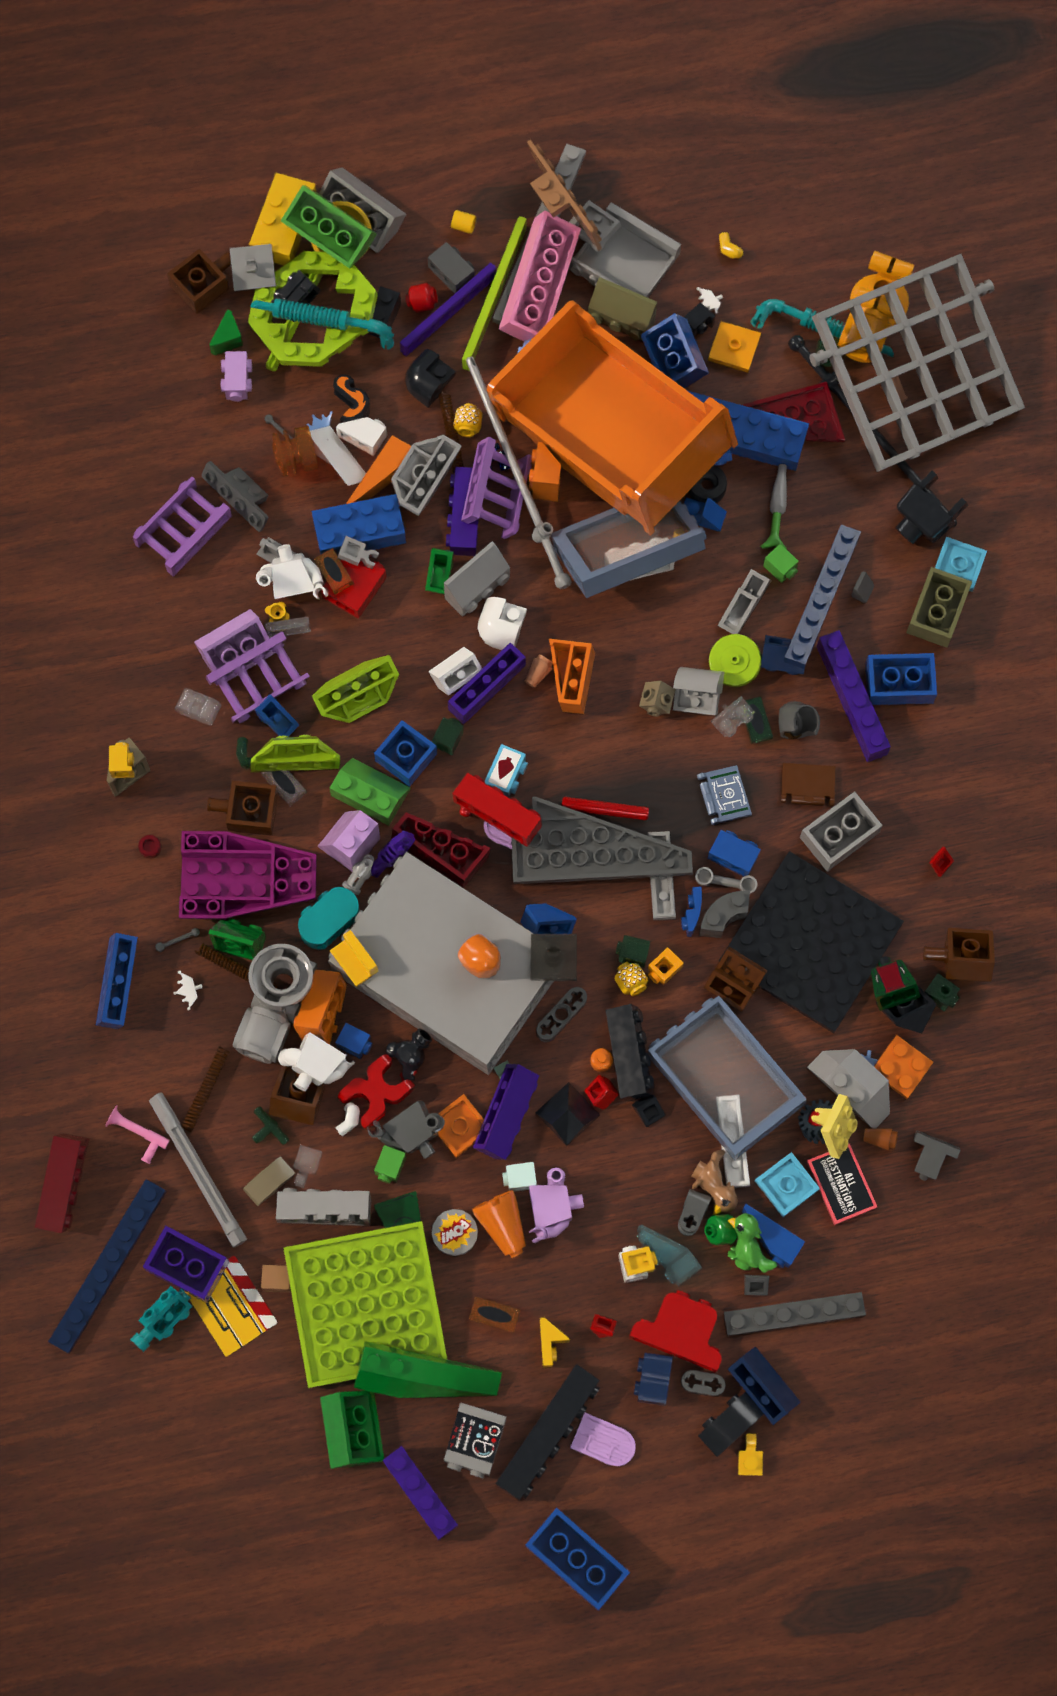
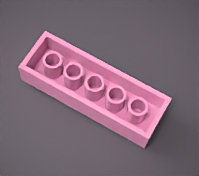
[499,210,581,341]

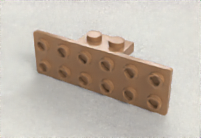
[527,140,602,251]

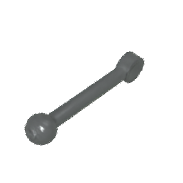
[264,414,298,446]
[155,928,200,952]

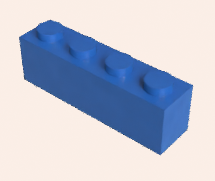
[96,933,138,1029]

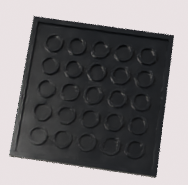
[719,851,904,1034]

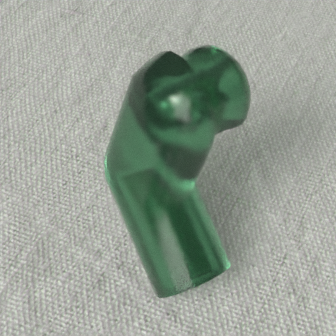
[236,737,252,770]

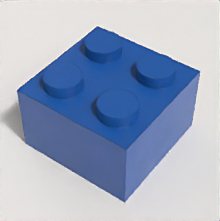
[374,720,437,787]

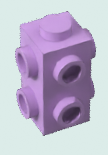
[221,351,252,402]

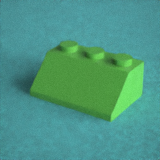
[330,758,410,826]

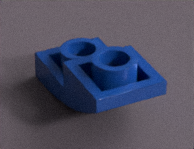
[681,887,702,937]

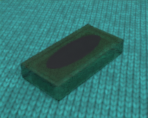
[739,696,773,744]

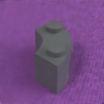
[699,891,750,938]

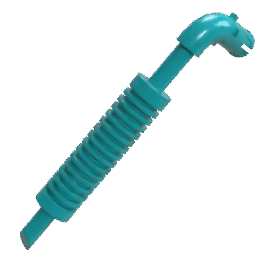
[251,298,394,349]
[751,299,894,357]

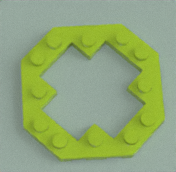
[248,251,378,367]

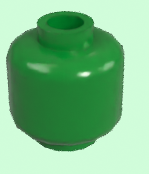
[704,1214,738,1245]

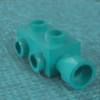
[130,1286,192,1352]

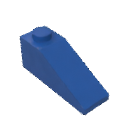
[742,1204,805,1268]

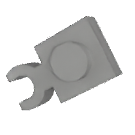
[337,536,379,568]

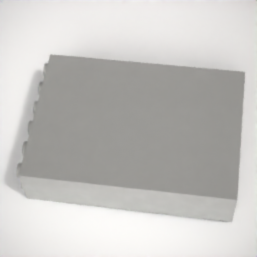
[328,852,565,1075]

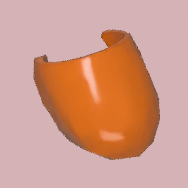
[458,934,501,978]

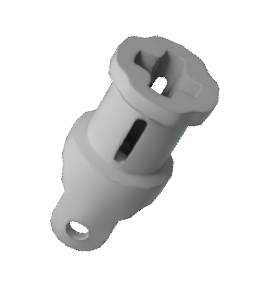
[342,854,374,895]

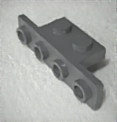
[201,461,268,532]

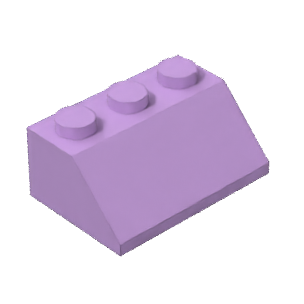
[194,609,276,681]

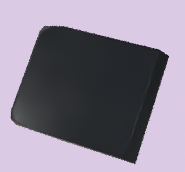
[632,1095,665,1127]

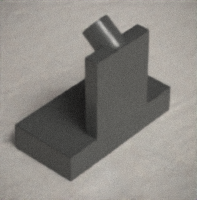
[913,1130,960,1181]

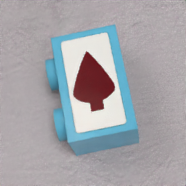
[485,744,528,798]

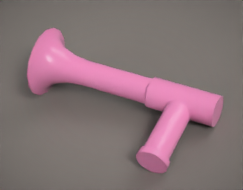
[106,1105,170,1164]

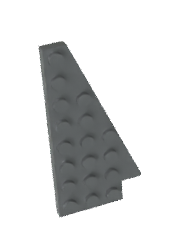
[512,797,693,884]

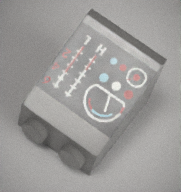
[444,1403,506,1479]

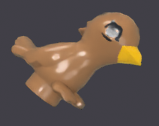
[691,1149,738,1215]

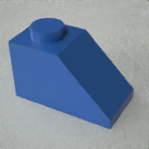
[520,903,577,939]

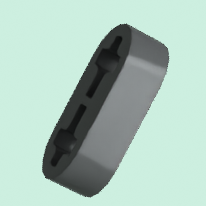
[681,1370,725,1397]

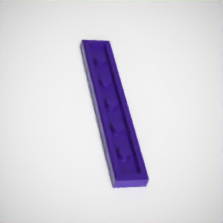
[400,263,496,356]

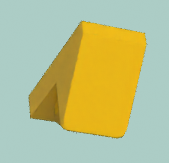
[540,1318,570,1368]

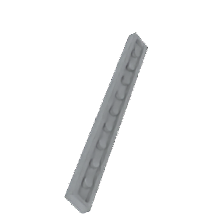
[493,144,586,325]

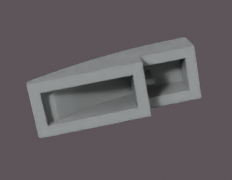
[718,569,772,634]

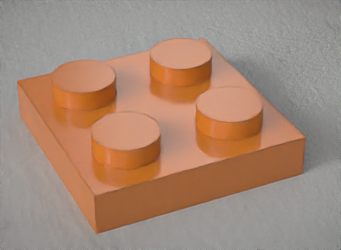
[874,1035,933,1099]

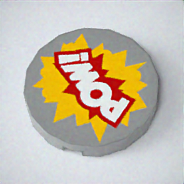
[432,1209,478,1256]

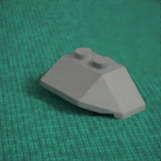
[391,435,462,516]
[807,1049,890,1128]

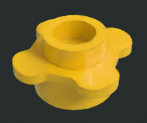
[265,602,290,625]

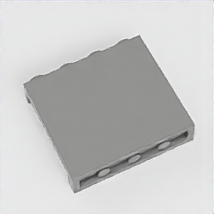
[569,203,681,298]

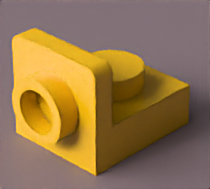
[621,1246,657,1277]

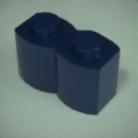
[634,1353,673,1406]

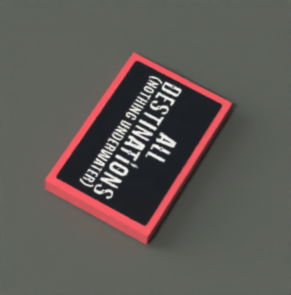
[807,1143,877,1225]

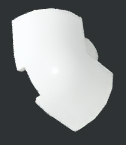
[478,597,527,650]

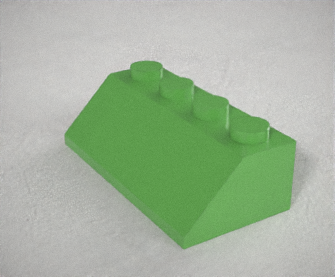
[281,185,377,268]

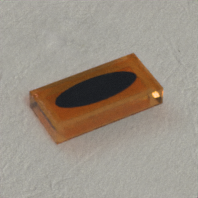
[314,548,354,594]
[469,1297,520,1333]

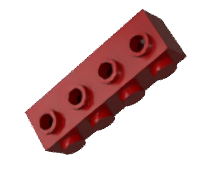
[452,773,542,847]

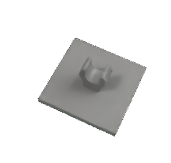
[230,244,276,291]

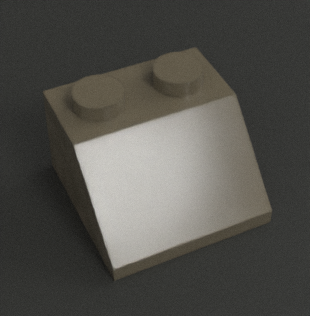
[107,737,151,797]

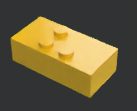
[249,173,317,266]

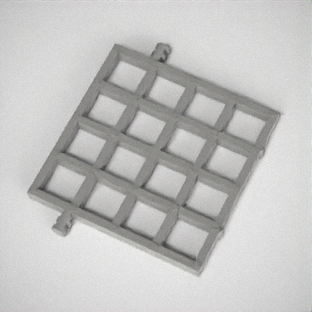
[810,254,1025,472]

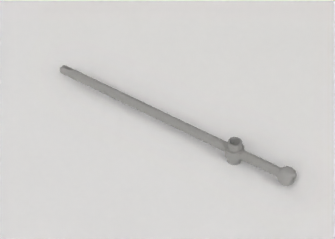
[466,357,572,589]

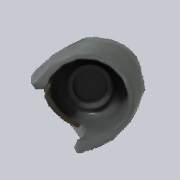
[778,701,820,739]

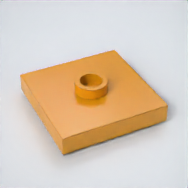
[708,321,761,372]

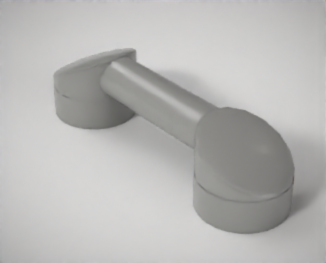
[695,867,757,894]

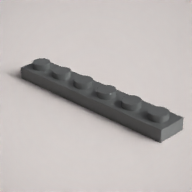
[723,1292,866,1336]

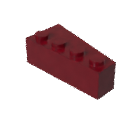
[391,813,491,888]
[35,1133,89,1233]

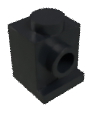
[684,302,715,337]

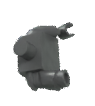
[367,1101,445,1159]

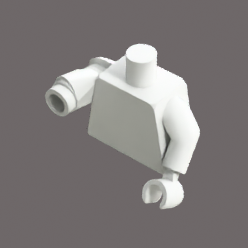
[256,544,328,600]
[278,1032,355,1092]

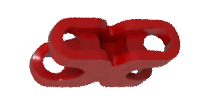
[338,1054,415,1129]

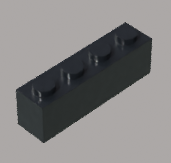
[606,1004,655,1101]

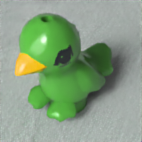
[727,1213,777,1273]

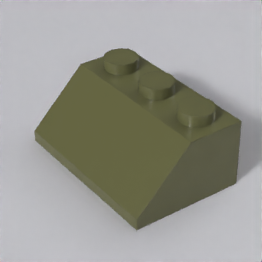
[588,277,657,341]

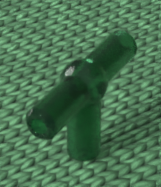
[252,1106,289,1145]

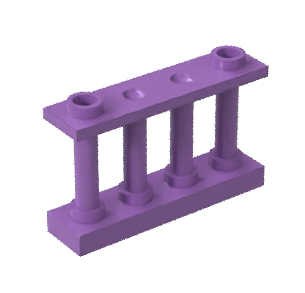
[461,437,532,539]
[133,477,232,577]
[206,631,309,724]

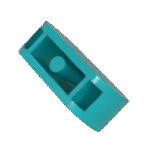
[298,887,360,950]

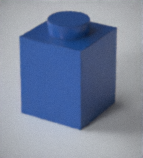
[335,1023,373,1059]

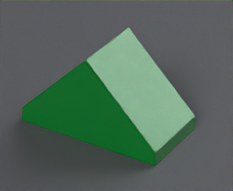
[209,309,243,355]

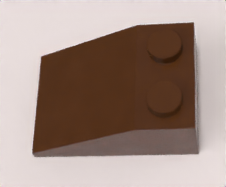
[269,1047,326,1125]

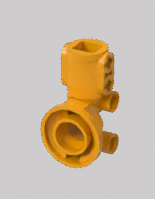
[838,251,915,363]

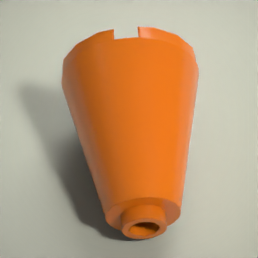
[472,1190,526,1258]

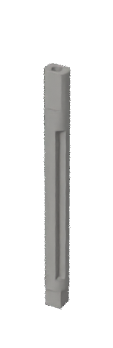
[149,1093,247,1248]

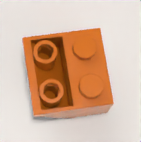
[529,442,561,502]

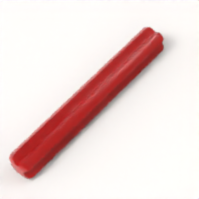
[561,797,649,820]

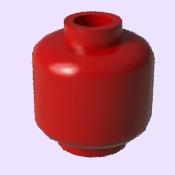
[405,283,438,313]

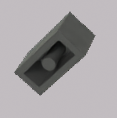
[428,242,475,294]

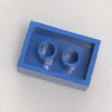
[641,313,709,388]
[865,653,937,705]

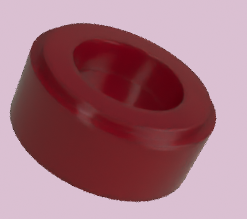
[138,835,162,858]

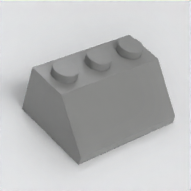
[444,541,510,617]

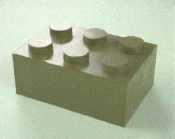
[906,567,972,648]

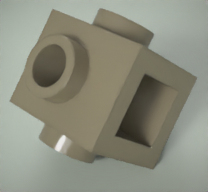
[639,681,675,717]

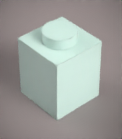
[502,1162,537,1192]

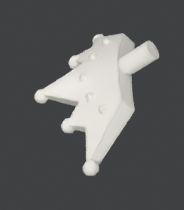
[697,287,723,314]
[173,971,202,1010]

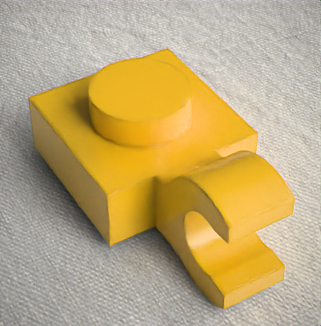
[738,1434,763,1476]

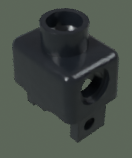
[895,470,968,545]

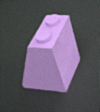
[318,810,380,872]

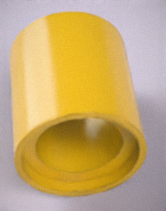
[451,210,476,234]

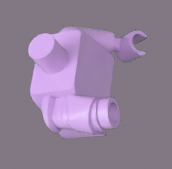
[529,1168,584,1243]

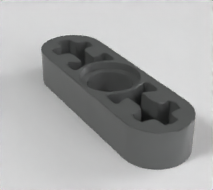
[536,987,587,1042]

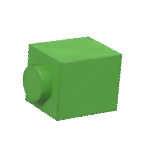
[763,544,799,583]
[374,1145,406,1184]

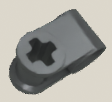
[678,1189,711,1236]

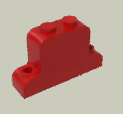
[629,1290,722,1373]

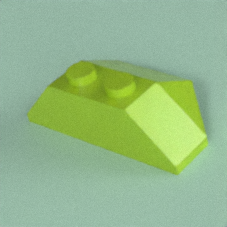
[312,655,399,723]
[250,735,340,772]

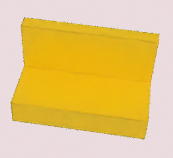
[330,930,379,987]

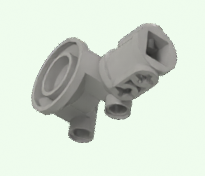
[233,944,317,1064]

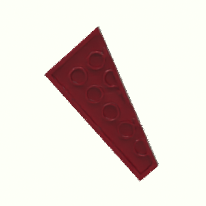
[742,381,845,443]

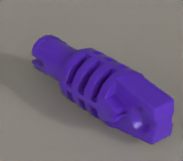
[371,831,415,878]

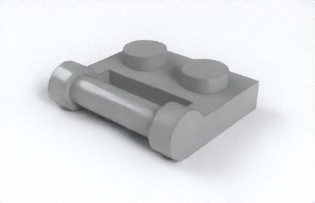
[569,200,621,252]

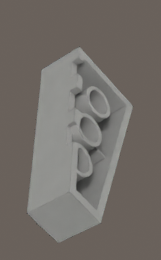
[276,1188,371,1226]

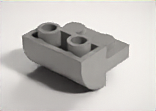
[673,667,724,715]

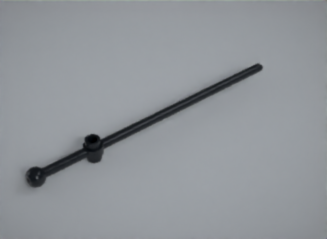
[788,335,957,527]

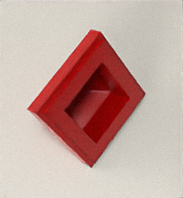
[929,847,954,877]
[590,1314,617,1338]

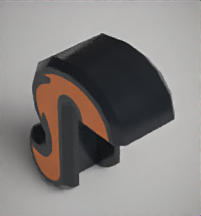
[333,374,370,423]

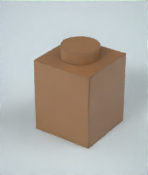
[261,1265,291,1293]

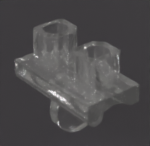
[711,696,755,738]

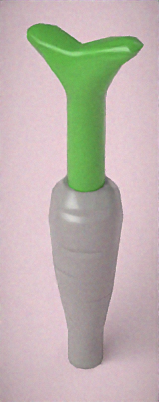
[760,464,787,550]

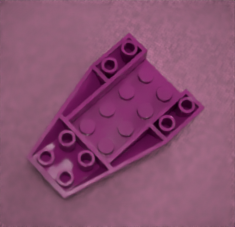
[179,831,316,919]

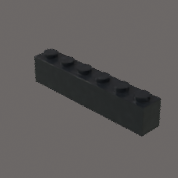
[496,1364,600,1501]

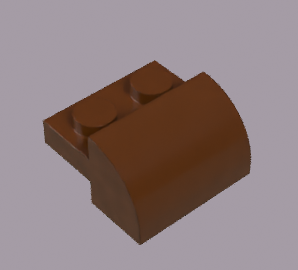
[704,946,768,1012]

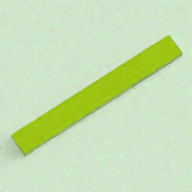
[462,216,527,371]

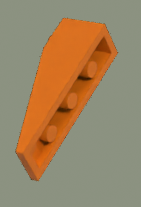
[347,435,411,504]

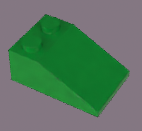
[208,919,266,960]

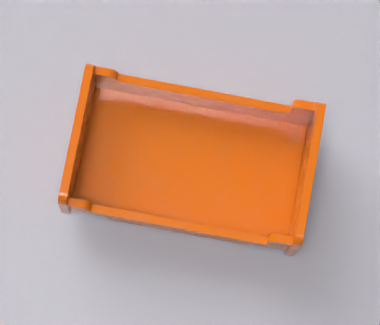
[487,300,738,536]

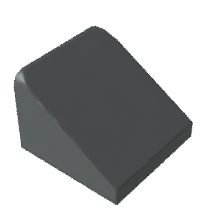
[851,571,874,603]

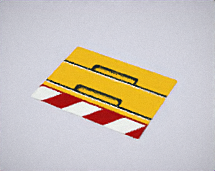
[184,1256,277,1357]

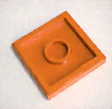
[437,1094,484,1158]

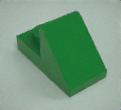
[425,548,454,594]

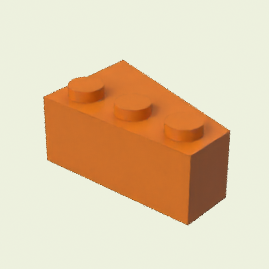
[549,639,595,714]
[294,970,347,1045]

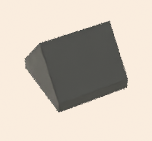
[744,1274,769,1296]

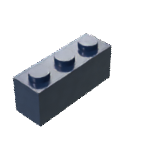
[728,1346,801,1425]

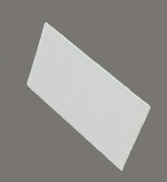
[307,426,366,486]

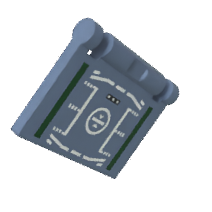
[697,765,752,825]

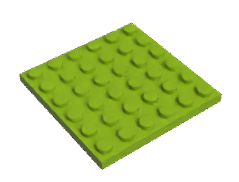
[284,1221,447,1388]

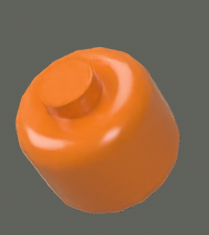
[590,1048,613,1072]

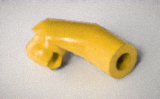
[719,232,743,259]

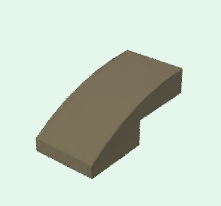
[243,1157,295,1206]

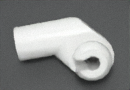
[335,1102,360,1136]

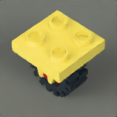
[798,1094,857,1159]

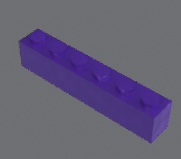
[817,630,891,762]

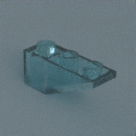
[636,1224,702,1287]

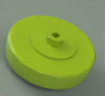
[709,634,762,687]

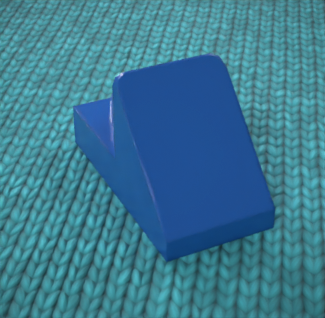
[684,497,727,532]
[255,694,299,737]

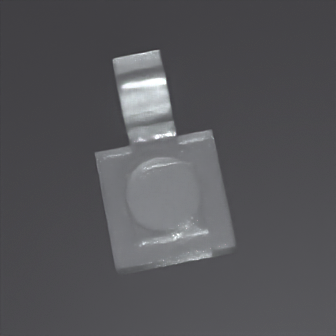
[293,1145,323,1188]

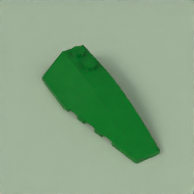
[354,1341,502,1398]

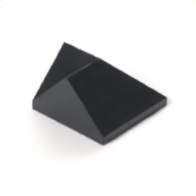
[876,985,936,1034]
[535,1082,600,1146]

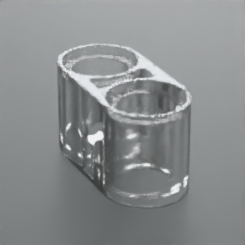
[175,688,222,725]

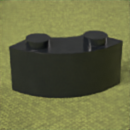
[698,1392,764,1457]

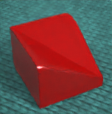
[584,1075,619,1110]

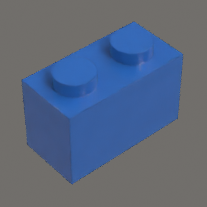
[707,830,761,876]

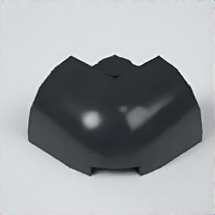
[405,349,456,408]

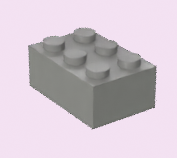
[800,791,883,872]

